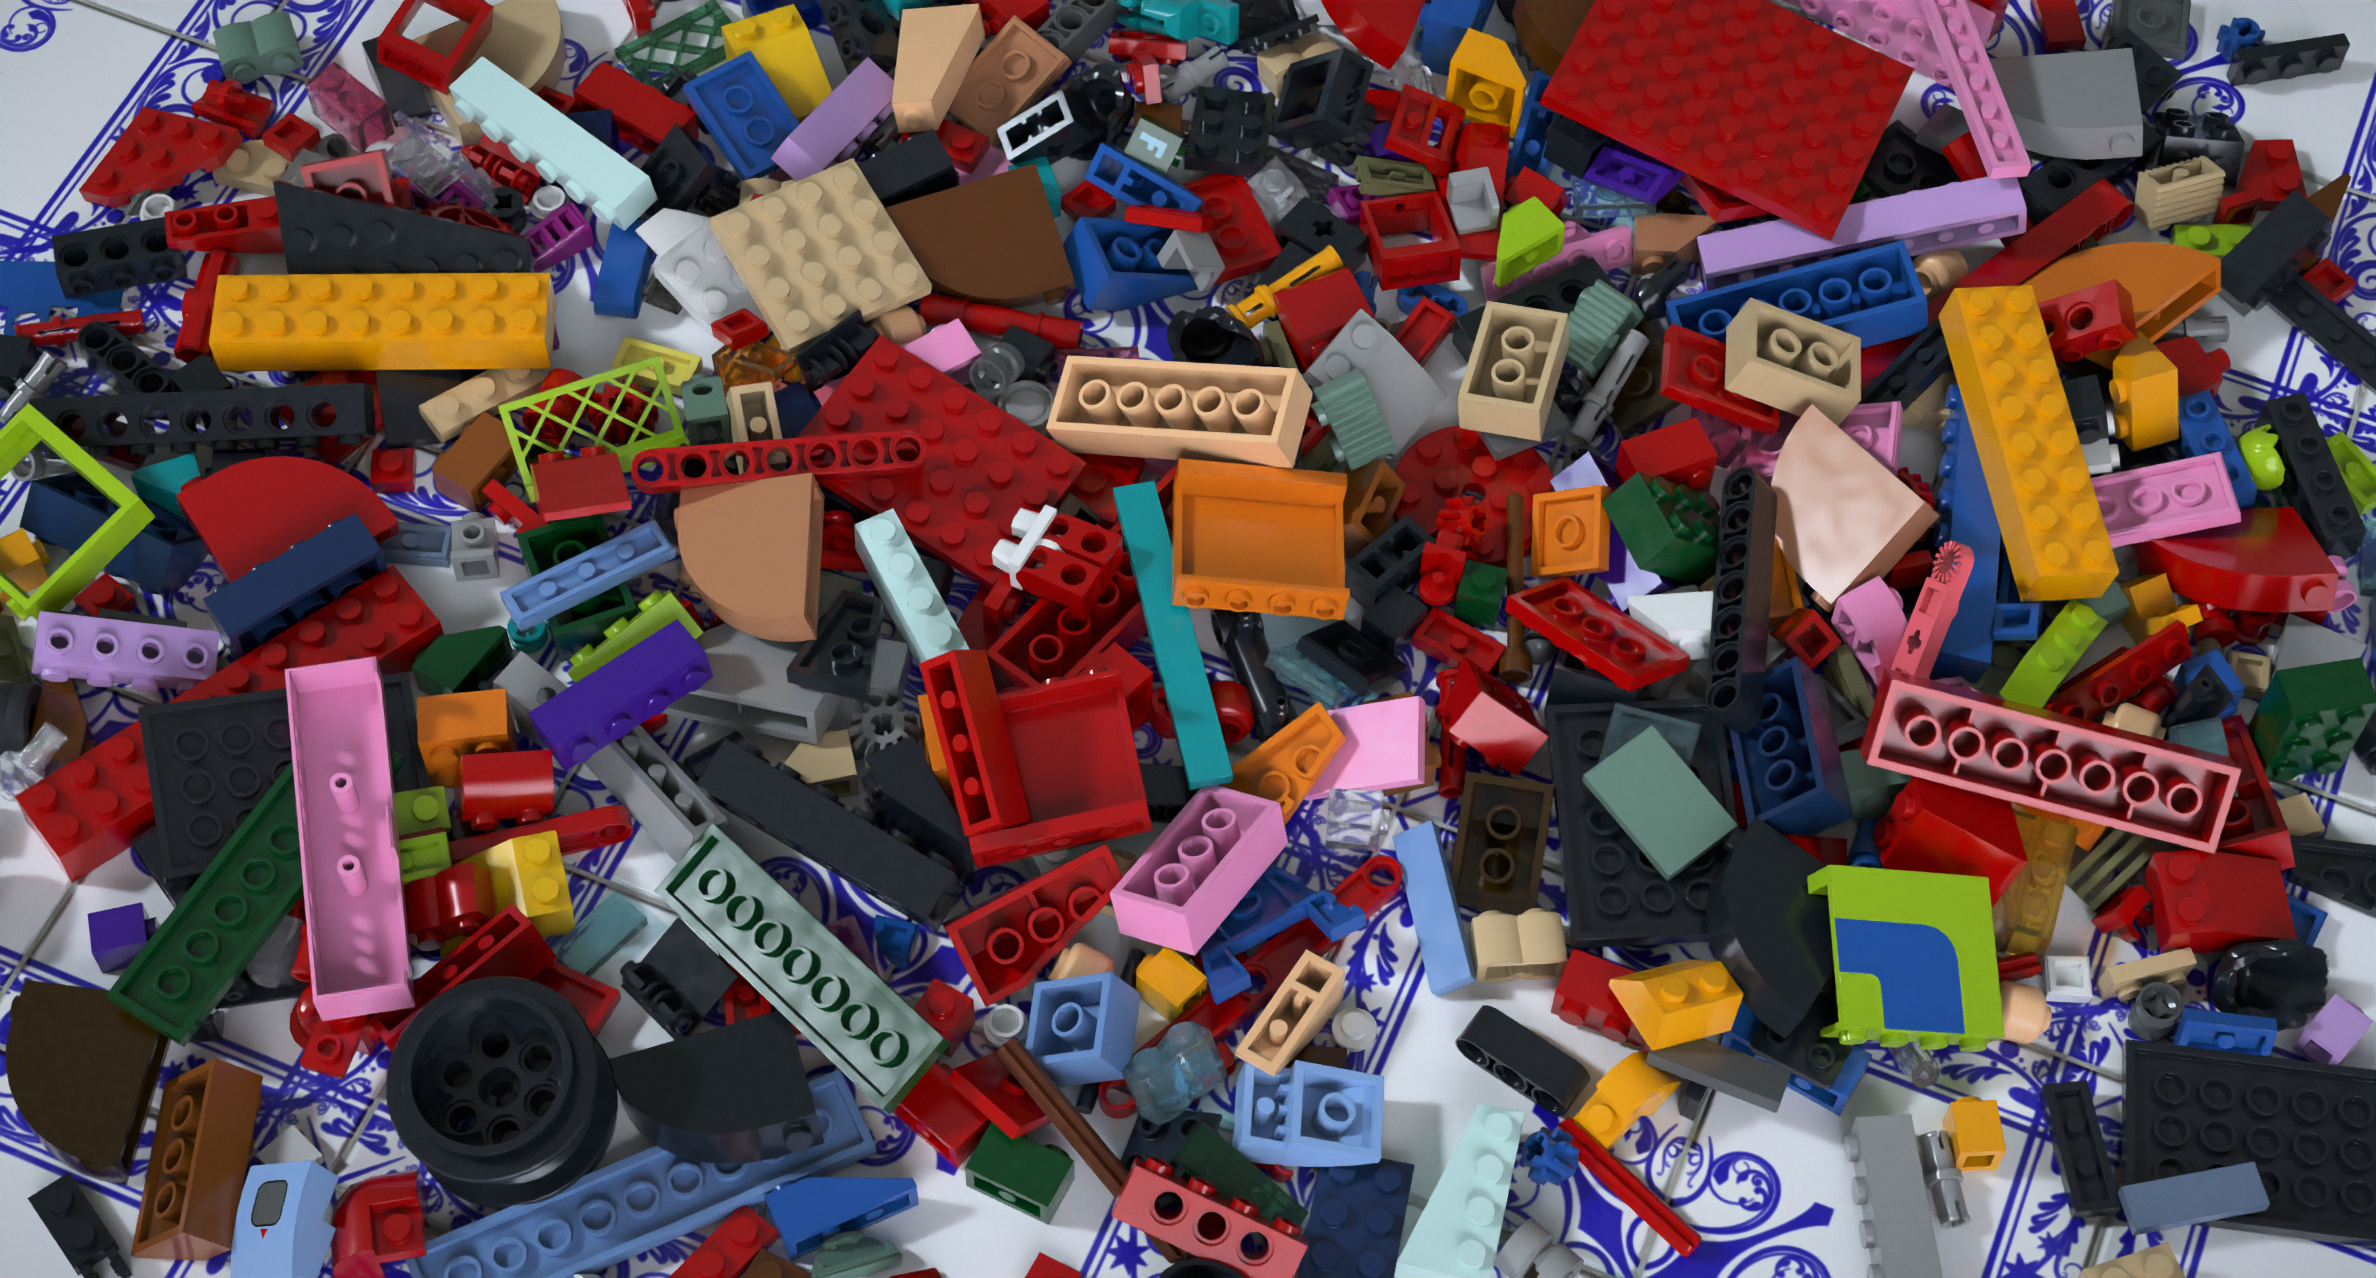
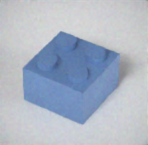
[1025,972,1140,1087]

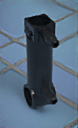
[1210,609,1298,744]

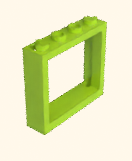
[0,403,156,621]

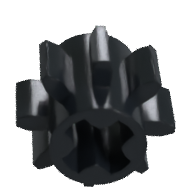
[694,166,741,217]

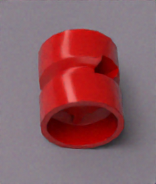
[522,368,595,446]

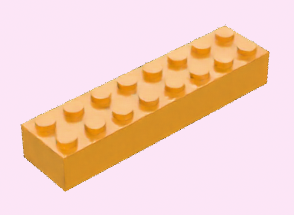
[209,272,556,371]
[1938,285,2119,602]

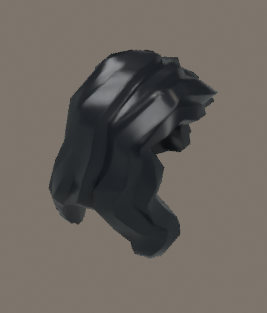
[1049,63,1136,161]
[1167,305,1263,366]
[2210,938,2329,1032]

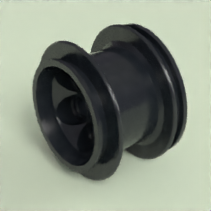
[386,976,618,1210]

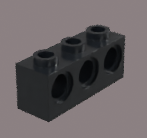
[52,217,188,299]

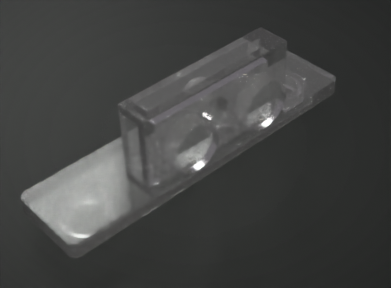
[387,110,498,207]

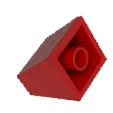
[1873,776,2028,908]

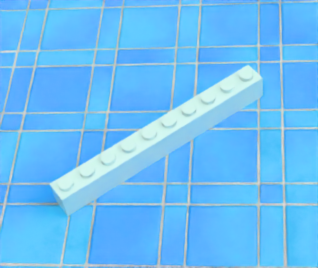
[854,509,1081,878]

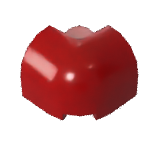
[330,1169,429,1278]

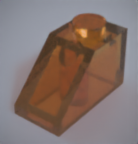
[711,341,798,398]

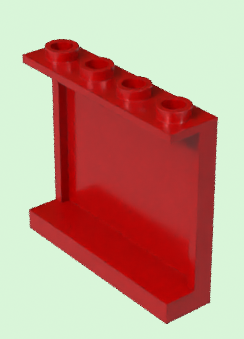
[969,667,1153,869]

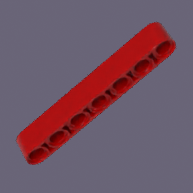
[631,429,927,494]

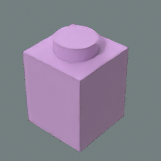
[2293,993,2373,1066]

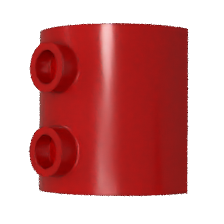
[453,749,554,831]

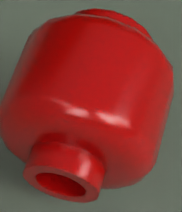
[1209,680,1254,745]

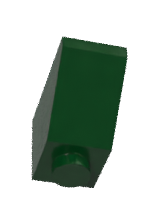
[412,625,513,696]

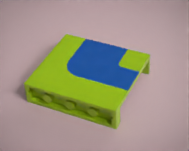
[1807,865,2005,1052]

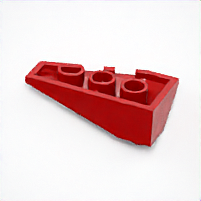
[942,843,1123,1007]

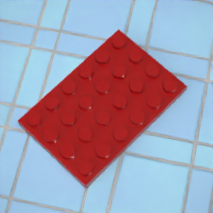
[786,335,1087,591]

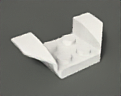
[635,208,772,351]

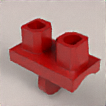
[191,78,275,140]
[1417,530,1467,606]

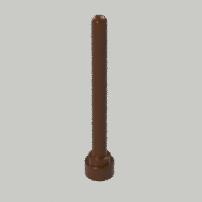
[1499,493,1533,683]

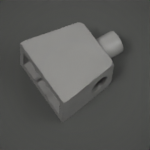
[2271,613,2367,680]
[493,651,568,749]

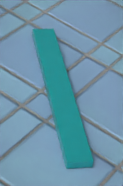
[1113,481,1233,790]

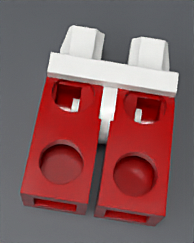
[992,504,1124,621]

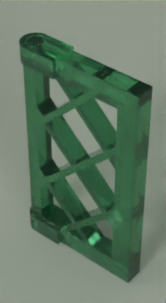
[614,0,733,93]

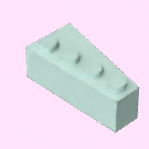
[1394,1103,1525,1278]

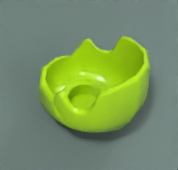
[2236,424,2285,491]

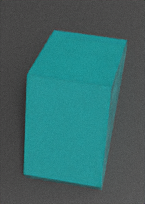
[131,452,202,517]

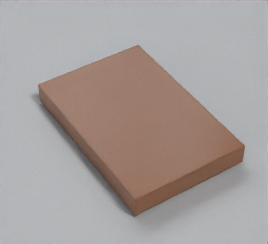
[947,15,1072,148]

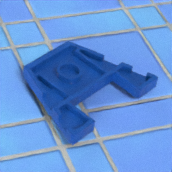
[1199,863,1367,1005]

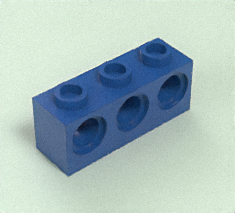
[2172,390,2257,509]

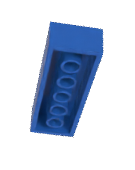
[1665,240,1928,348]

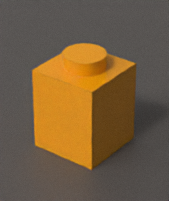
[0,528,50,603]
[1136,947,1207,1023]
[1942,1096,2006,1171]

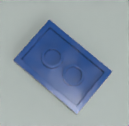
[682,51,800,181]

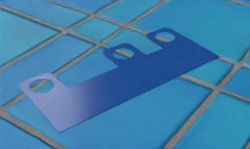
[0,261,124,336]

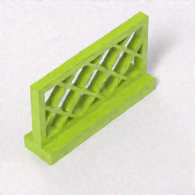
[498,355,690,503]

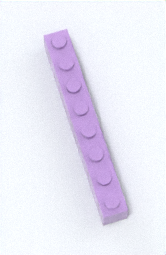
[1697,176,2027,291]

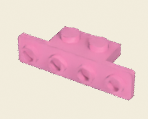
[1480,220,1633,301]

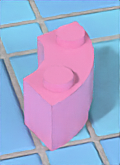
[1831,576,1908,700]

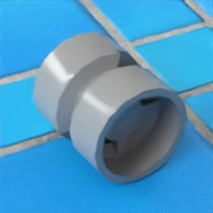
[1494,1218,1584,1278]

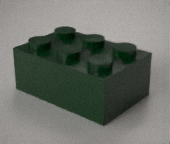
[1601,471,1720,587]
[516,514,638,662]
[2247,658,2376,781]

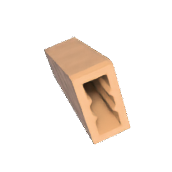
[892,3,985,133]

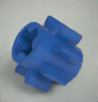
[2216,17,2266,63]
[1521,1126,1580,1186]

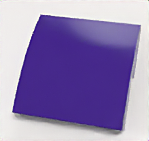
[1583,141,1686,205]

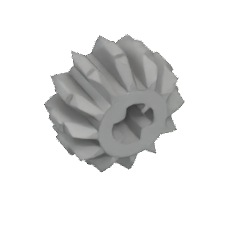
[848,697,922,766]

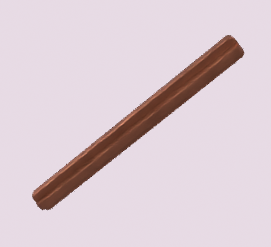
[997,1037,1188,1264]

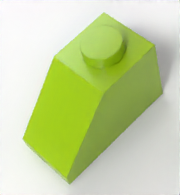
[1494,196,1565,288]

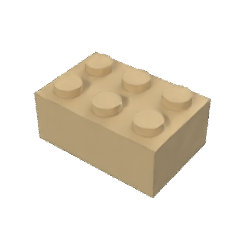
[1725,297,1861,426]
[1457,301,1569,441]

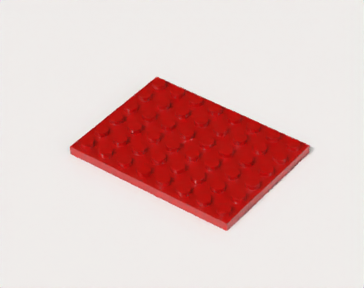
[1539,0,1914,241]

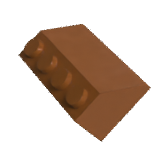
[131,1058,263,1261]

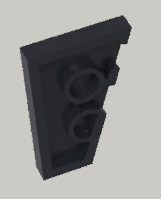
[2287,835,2376,918]

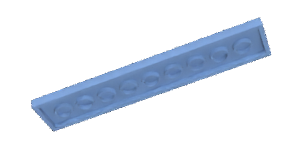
[405,1069,877,1278]

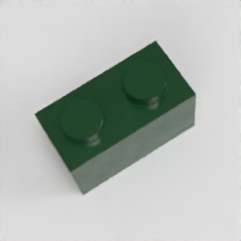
[965,1121,1075,1225]

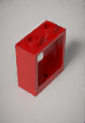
[377,0,494,96]
[1360,191,1461,291]

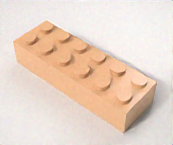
[1046,355,1313,468]

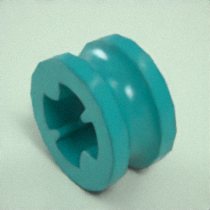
[507,617,548,653]

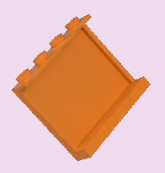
[1172,458,1350,620]

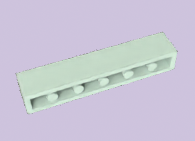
[449,56,658,231]

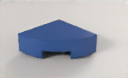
[874,914,920,970]

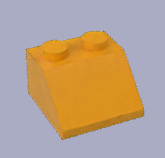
[1445,28,1527,138]
[2109,331,2179,452]
[1608,959,1743,1051]

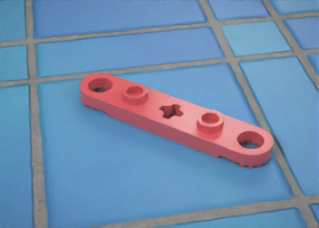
[1890,541,1974,679]

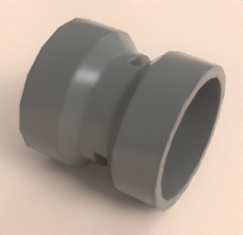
[969,342,1025,397]
[2128,982,2183,1042]

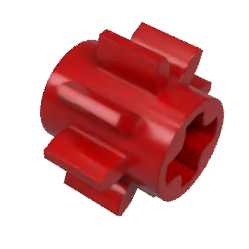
[1436,496,1489,547]

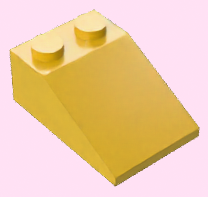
[721,4,833,123]
[439,830,575,959]

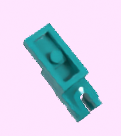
[1116,0,1239,45]

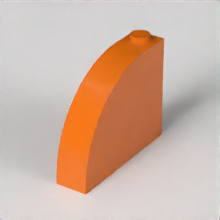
[2021,242,2221,371]

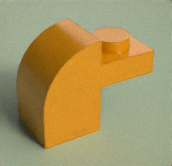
[2119,573,2203,645]
[1573,1050,1682,1150]

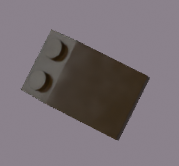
[1450,771,1555,915]

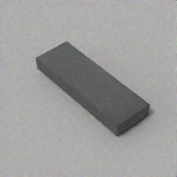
[1645,1038,1792,1113]

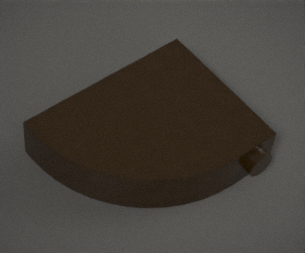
[5,980,171,1185]

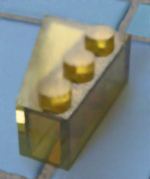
[1992,808,2079,963]

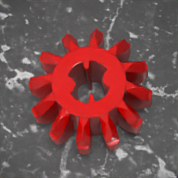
[587,379,659,446]

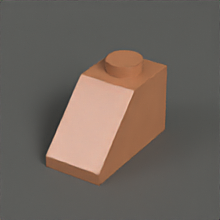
[1632,212,1715,275]

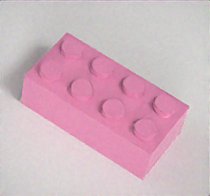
[1110,785,1288,956]

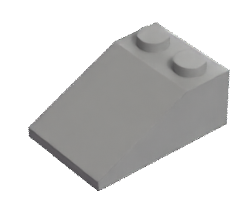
[1302,309,1447,457]

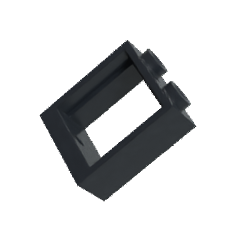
[1269,47,1375,151]

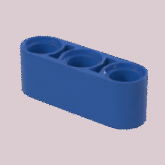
[594,218,654,319]

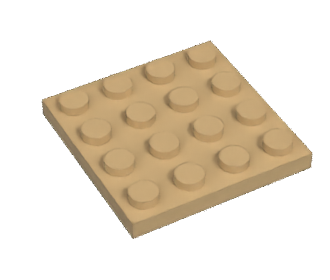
[709,158,932,356]

